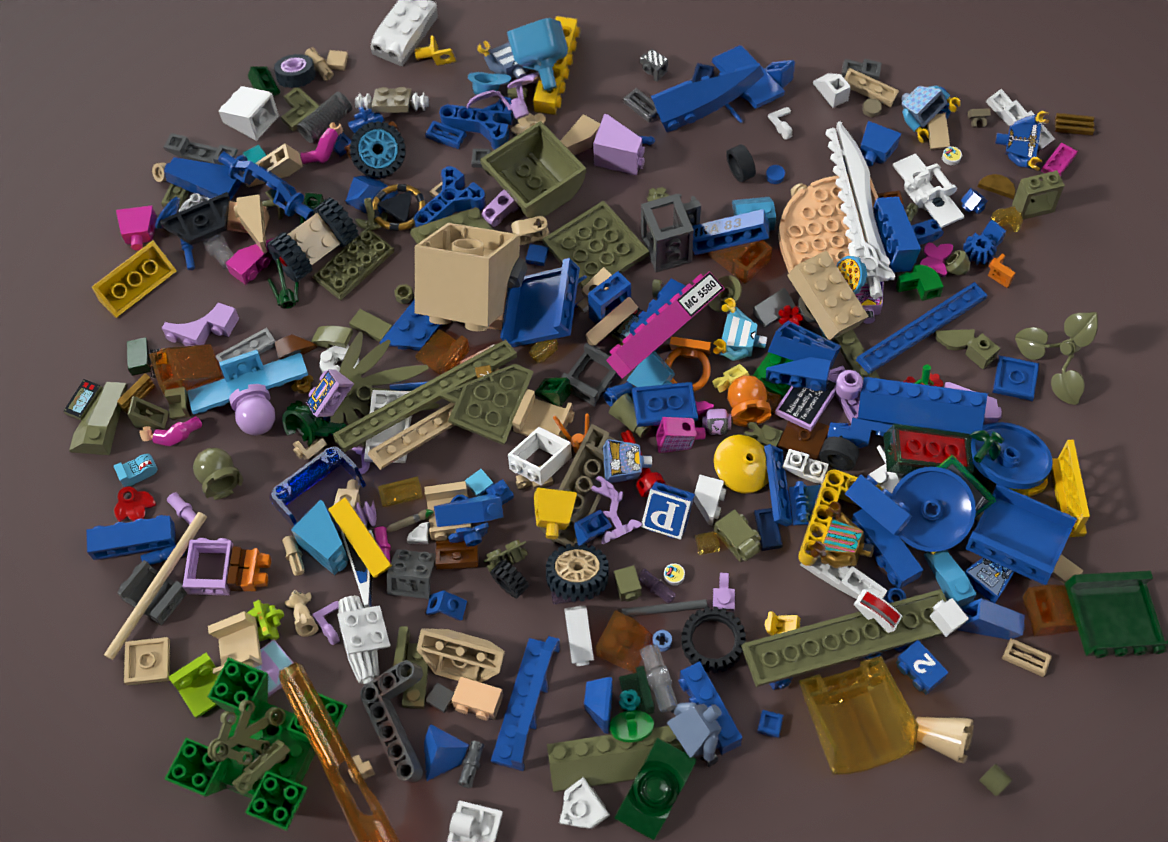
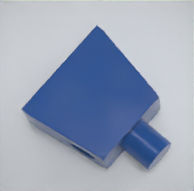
[860,121,901,167]

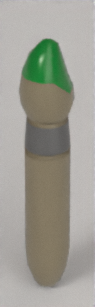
[387,509,434,532]

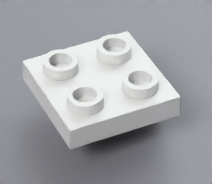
[447,801,503,842]

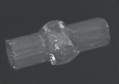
[202,233,234,269]
[640,644,678,713]

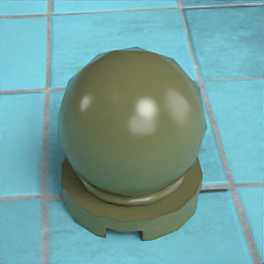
[193,447,243,500]

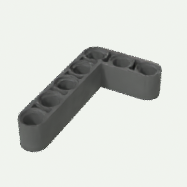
[360,661,423,783]

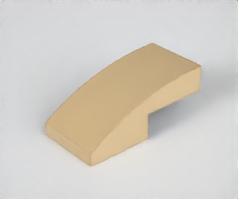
[927,113,950,150]

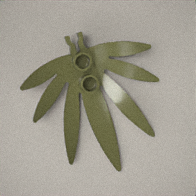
[331,332,439,447]

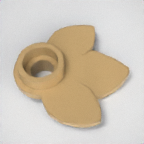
[511,113,546,135]

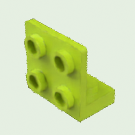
[169,653,218,718]

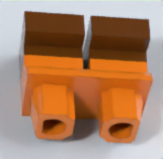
[227,546,272,591]

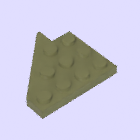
[439,364,534,445]

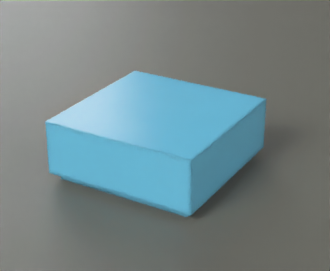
[465,469,494,497]

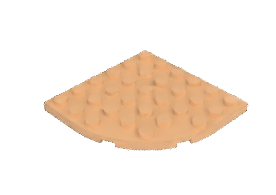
[778,174,878,273]

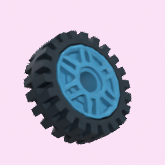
[350,121,406,178]

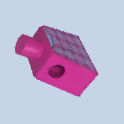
[656,417,706,453]

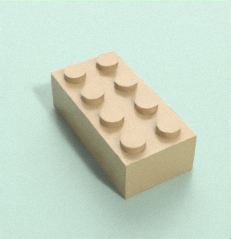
[787,251,869,340]

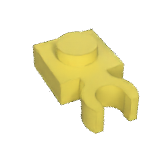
[712,364,749,393]

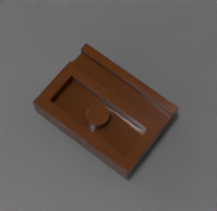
[435,540,478,570]

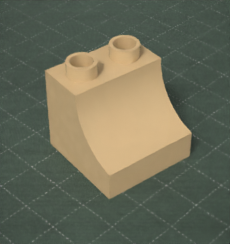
[415,223,520,331]

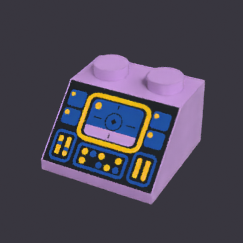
[306,369,354,417]

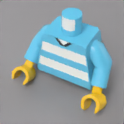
[713,298,767,361]

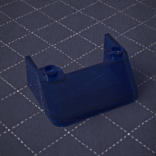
[269,447,366,527]

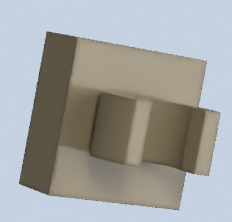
[968,108,991,127]

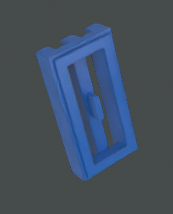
[425,121,466,149]

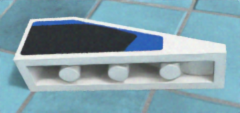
[341,525,374,608]

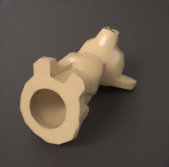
[285,590,319,637]

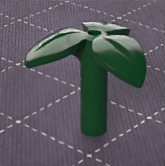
[970,430,1004,463]

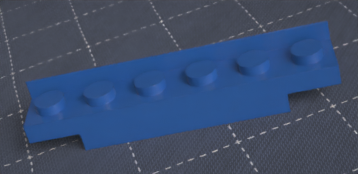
[858,377,988,436]

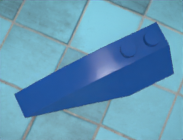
[651,63,764,132]

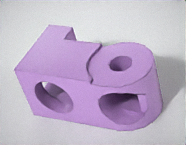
[481,189,518,227]

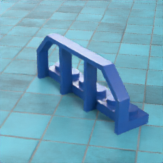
[491,636,560,771]

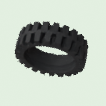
[681,606,746,673]

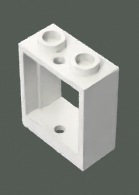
[508,427,572,486]

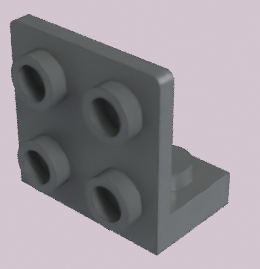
[387,549,436,599]

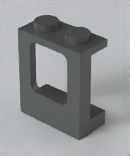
[561,343,617,406]

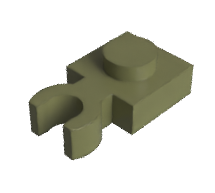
[744,422,783,447]

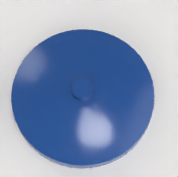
[969,422,1053,489]
[892,467,976,552]

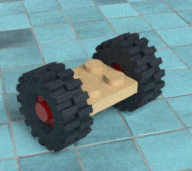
[267,198,359,282]

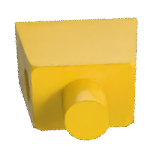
[534,487,577,539]

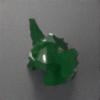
[282,400,346,447]

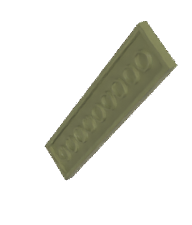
[741,589,956,687]

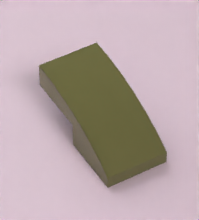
[311,326,353,348]

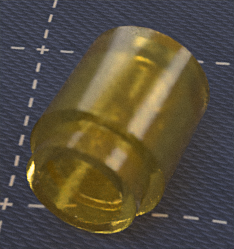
[529,339,558,364]

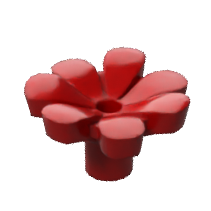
[778,305,803,326]

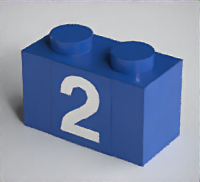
[896,640,949,695]

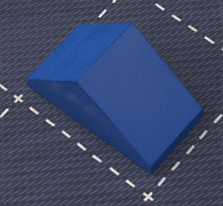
[764,60,795,88]

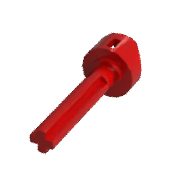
[620,430,666,497]

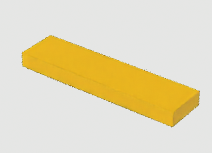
[328,497,392,578]

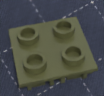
[483,539,528,572]

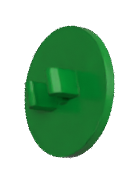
[610,710,654,742]

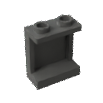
[117,560,187,626]

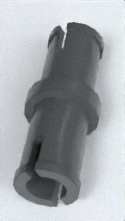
[458,741,485,788]

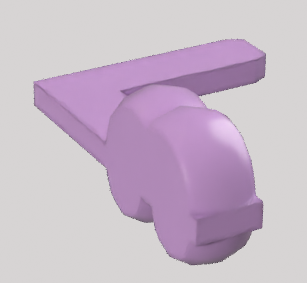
[312,601,340,645]

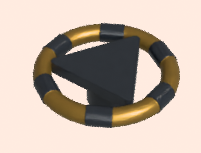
[372,184,426,231]

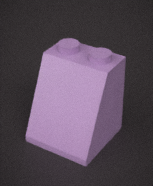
[593,114,645,175]

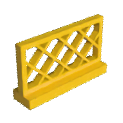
[1051,440,1090,537]

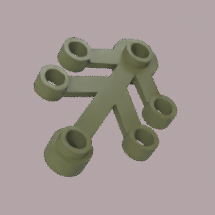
[208,700,286,765]

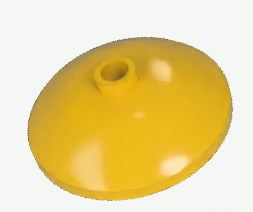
[714,435,769,494]

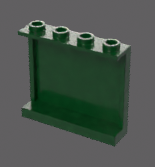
[1064,571,1168,658]

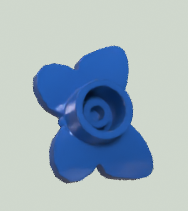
[448,522,489,547]

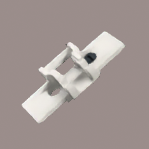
[893,154,964,228]

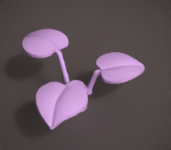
[467,72,540,119]

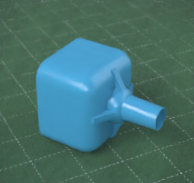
[507,18,568,91]

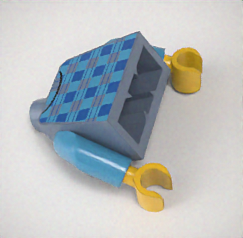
[901,86,960,143]

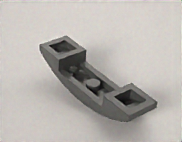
[163,133,238,165]

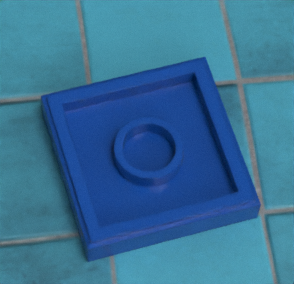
[992,355,1039,401]

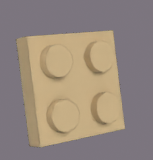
[124,637,170,685]

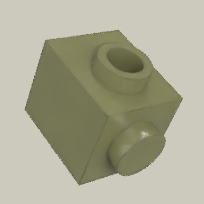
[965,333,1000,369]
[614,565,642,602]

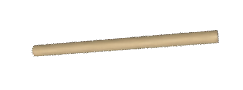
[104,512,207,660]

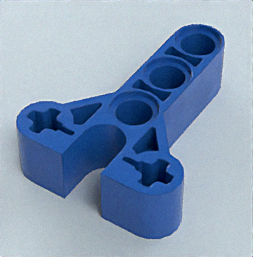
[439,97,514,150]
[414,166,486,227]

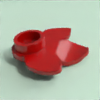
[114,486,156,522]

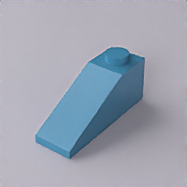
[924,550,976,607]

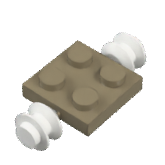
[355,87,429,113]

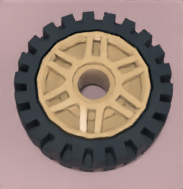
[546,543,609,602]

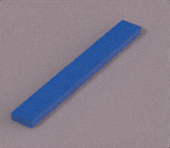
[856,282,988,374]

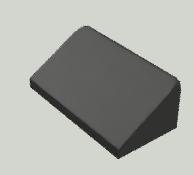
[753,288,795,327]

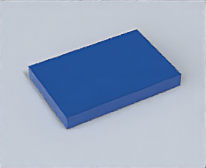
[632,382,698,427]

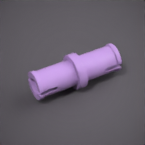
[167,492,197,525]

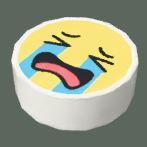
[942,147,962,165]
[664,563,685,586]

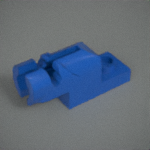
[827,417,894,448]

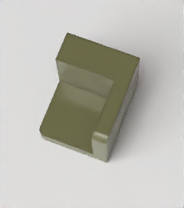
[165,387,190,420]

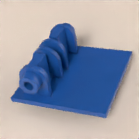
[789,481,835,525]

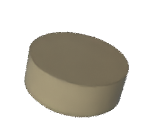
[862,99,882,117]

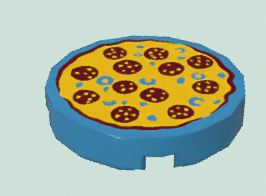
[837,256,867,294]

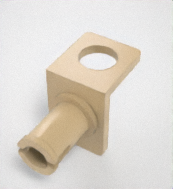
[334,479,361,509]

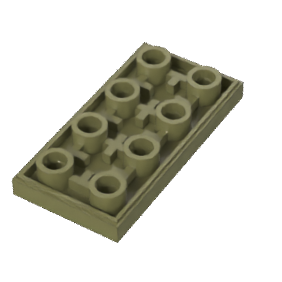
[313,228,395,301]

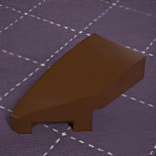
[275,334,317,359]

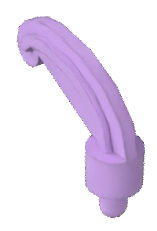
[352,446,371,474]

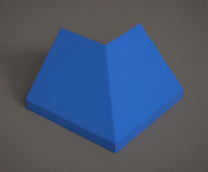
[346,175,398,214]
[584,677,613,733]

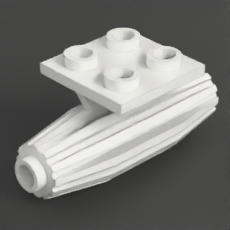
[337,595,390,685]

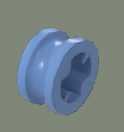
[653,630,672,652]

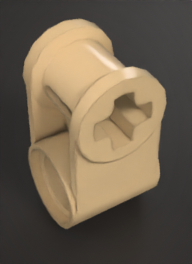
[511,216,549,245]

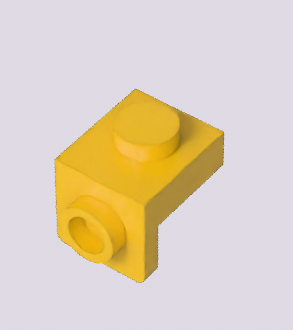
[765,612,801,636]

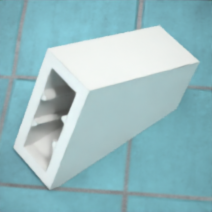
[564,605,594,666]

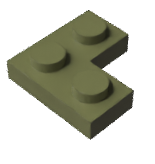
[281,88,322,132]

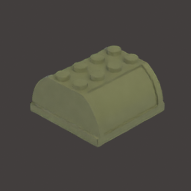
[480,121,587,218]

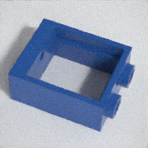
[588,271,631,324]

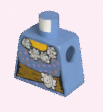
[603,439,652,483]

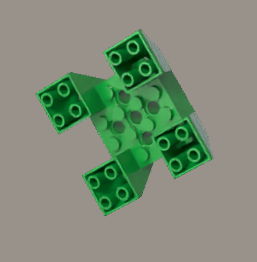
[164,657,348,831]

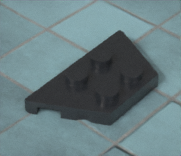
[160,192,230,245]

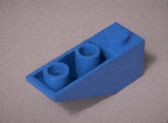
[766,357,831,391]

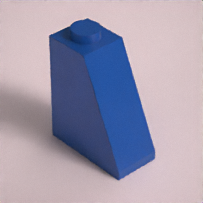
[957,598,1025,640]

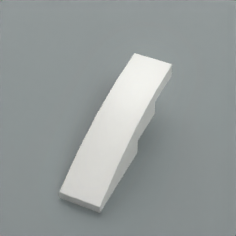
[986,89,1055,150]
[800,551,888,599]

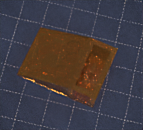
[706,240,772,284]
[149,344,222,396]
[1023,584,1078,637]

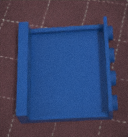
[500,258,580,347]
[966,484,1077,586]

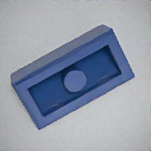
[574,509,612,546]

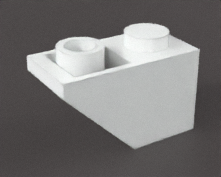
[813,73,851,108]
[694,475,726,526]

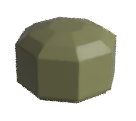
[394,284,414,304]

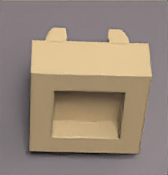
[348,755,375,784]

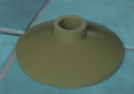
[708,275,742,312]

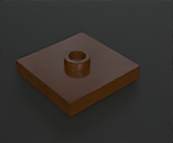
[777,421,830,460]

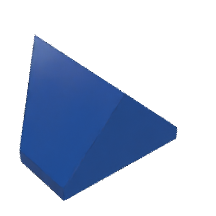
[424,725,469,781]

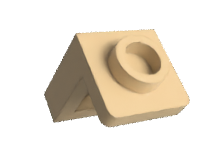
[293,438,327,460]

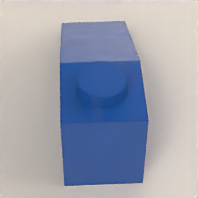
[434,494,504,527]

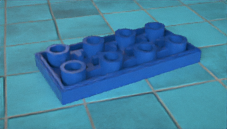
[712,45,785,109]

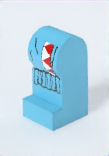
[114,454,158,487]

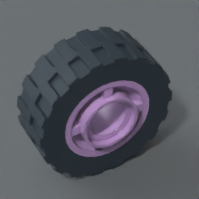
[274,54,316,88]

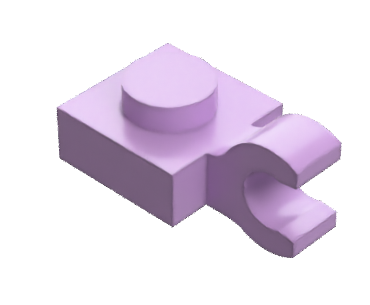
[713,573,735,612]

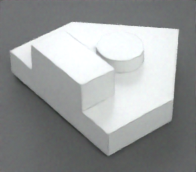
[560,778,610,829]

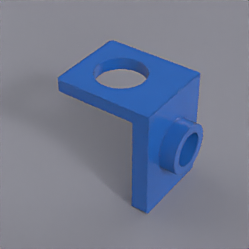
[426,590,467,621]

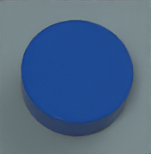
[766,165,785,184]

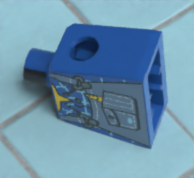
[965,557,1014,604]

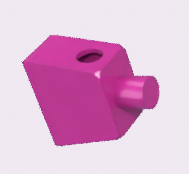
[116,206,157,250]

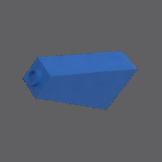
[164,157,244,201]

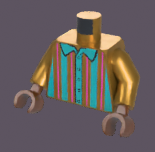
[811,501,874,569]

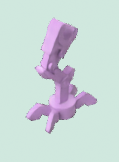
[591,476,642,544]

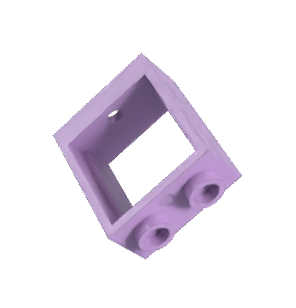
[183,538,234,595]

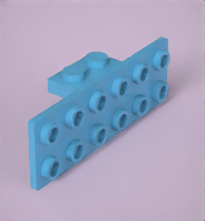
[188,350,308,414]

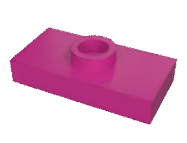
[1041,143,1078,176]

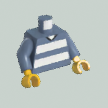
[477,41,529,79]

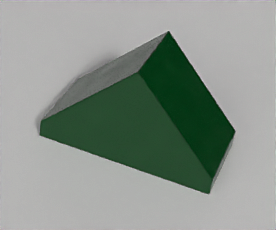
[535,377,571,407]

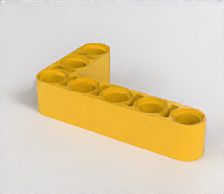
[798,470,883,566]

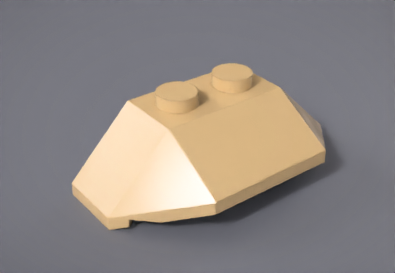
[417,629,505,683]

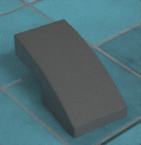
[841,58,882,80]

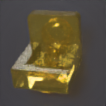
[991,206,1023,232]

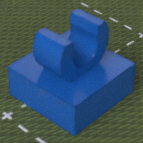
[485,479,514,505]

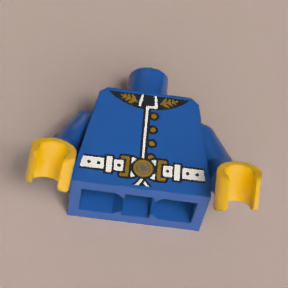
[995,111,1049,171]

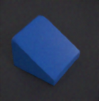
[981,220,1006,247]

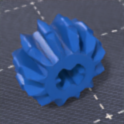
[963,233,997,266]

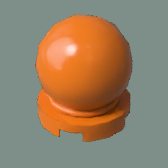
[727,375,771,427]

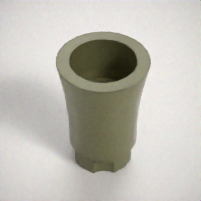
[608,393,653,438]

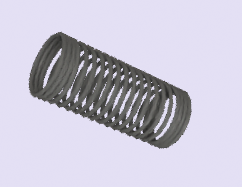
[297,92,352,143]

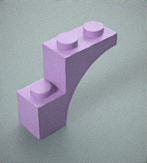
[162,303,239,350]

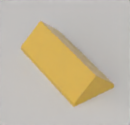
[92,240,177,318]

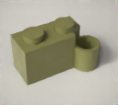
[714,510,761,562]

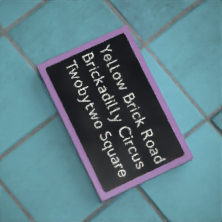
[775,378,837,431]

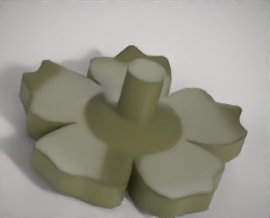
[647,187,669,202]

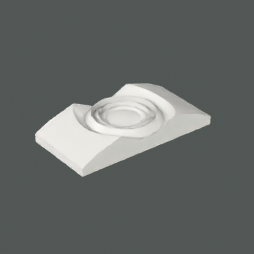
[364,390,412,463]

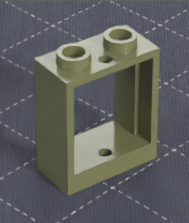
[1012,171,1065,221]

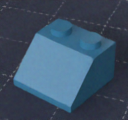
[732,197,776,231]

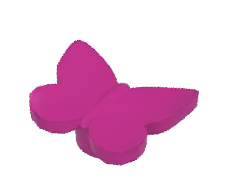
[920,243,953,277]

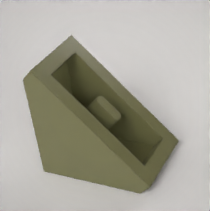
[128,396,169,430]

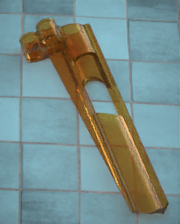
[279,662,400,842]

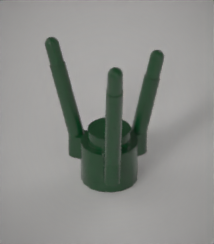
[268,259,299,309]

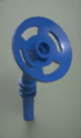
[155,197,195,270]

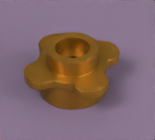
[291,375,313,394]

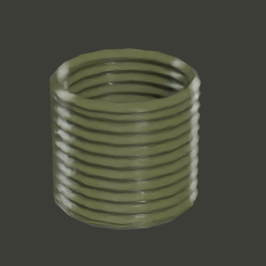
[979,764,1012,796]

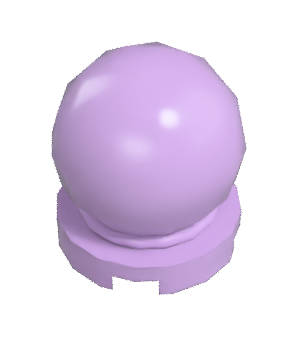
[229,384,276,436]

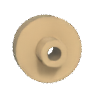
[152,163,166,182]

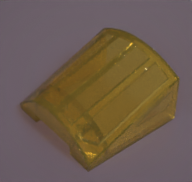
[799,656,919,775]

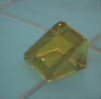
[695,531,720,555]

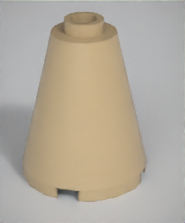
[909,717,974,763]

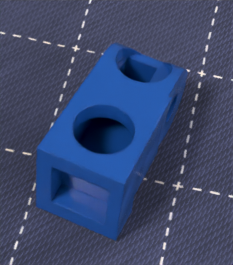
[911,219,944,245]

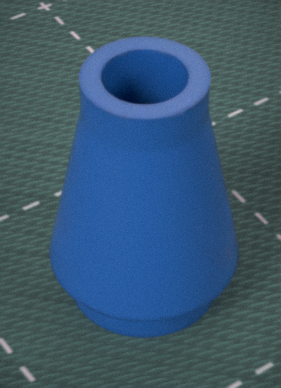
[603,382,633,406]

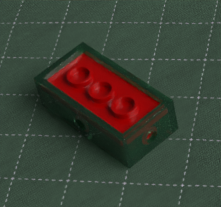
[883,424,974,474]

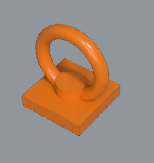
[665,336,711,392]

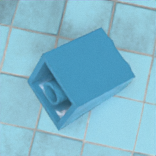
[291,500,349,575]

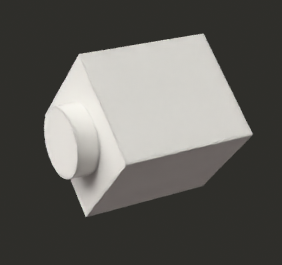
[929,598,969,637]

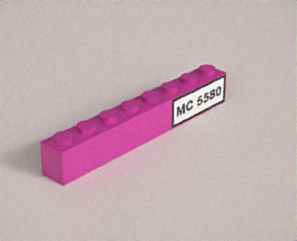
[606,271,725,378]

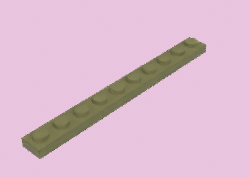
[333,339,517,453]

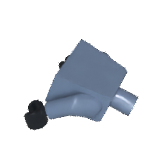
[667,702,722,768]

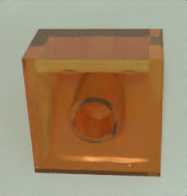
[596,610,654,674]

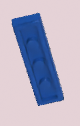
[764,444,793,527]

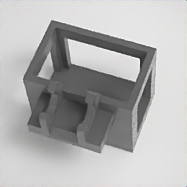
[641,193,701,273]

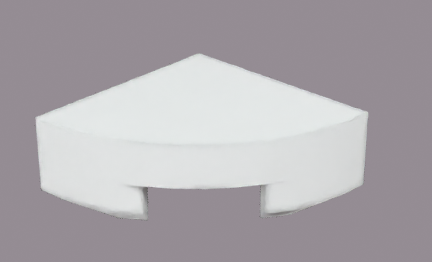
[407,522,430,544]

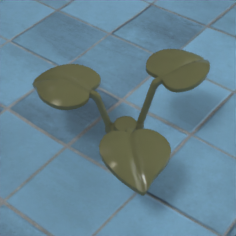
[1015,312,1098,405]

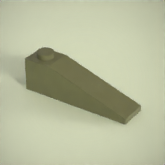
[69,382,127,455]

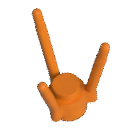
[553,413,589,453]

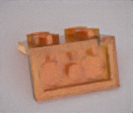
[415,329,470,375]

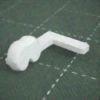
[767,107,793,140]

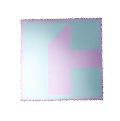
[255,639,300,697]

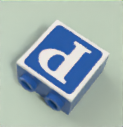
[641,482,695,540]

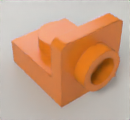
[988,253,1015,288]

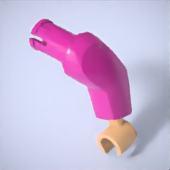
[300,122,343,164]
[139,416,202,446]

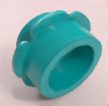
[619,690,641,711]

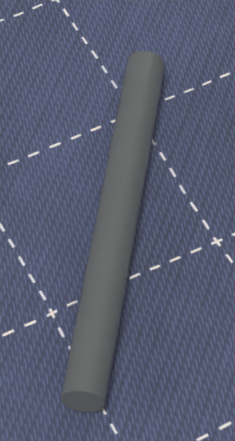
[622,599,707,617]

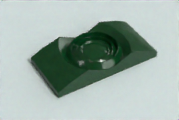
[614,738,697,841]

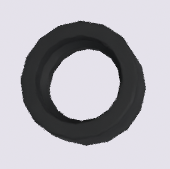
[726,144,756,182]

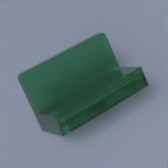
[619,665,654,714]

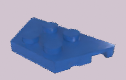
[379,299,444,351]

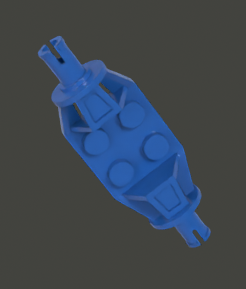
[218,151,314,220]

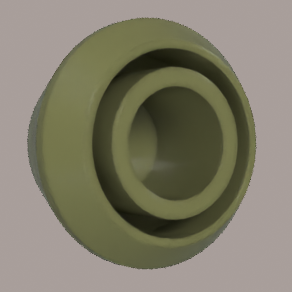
[945,250,970,275]

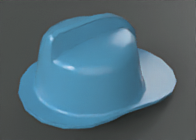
[468,72,511,95]

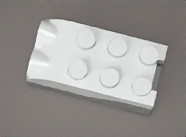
[371,0,438,66]

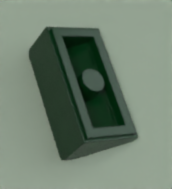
[248,66,280,96]

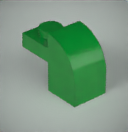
[896,265,943,301]

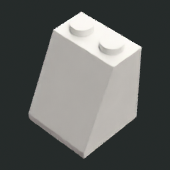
[219,86,279,141]

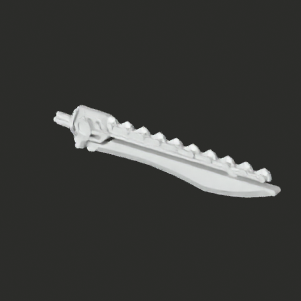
[825,121,895,299]

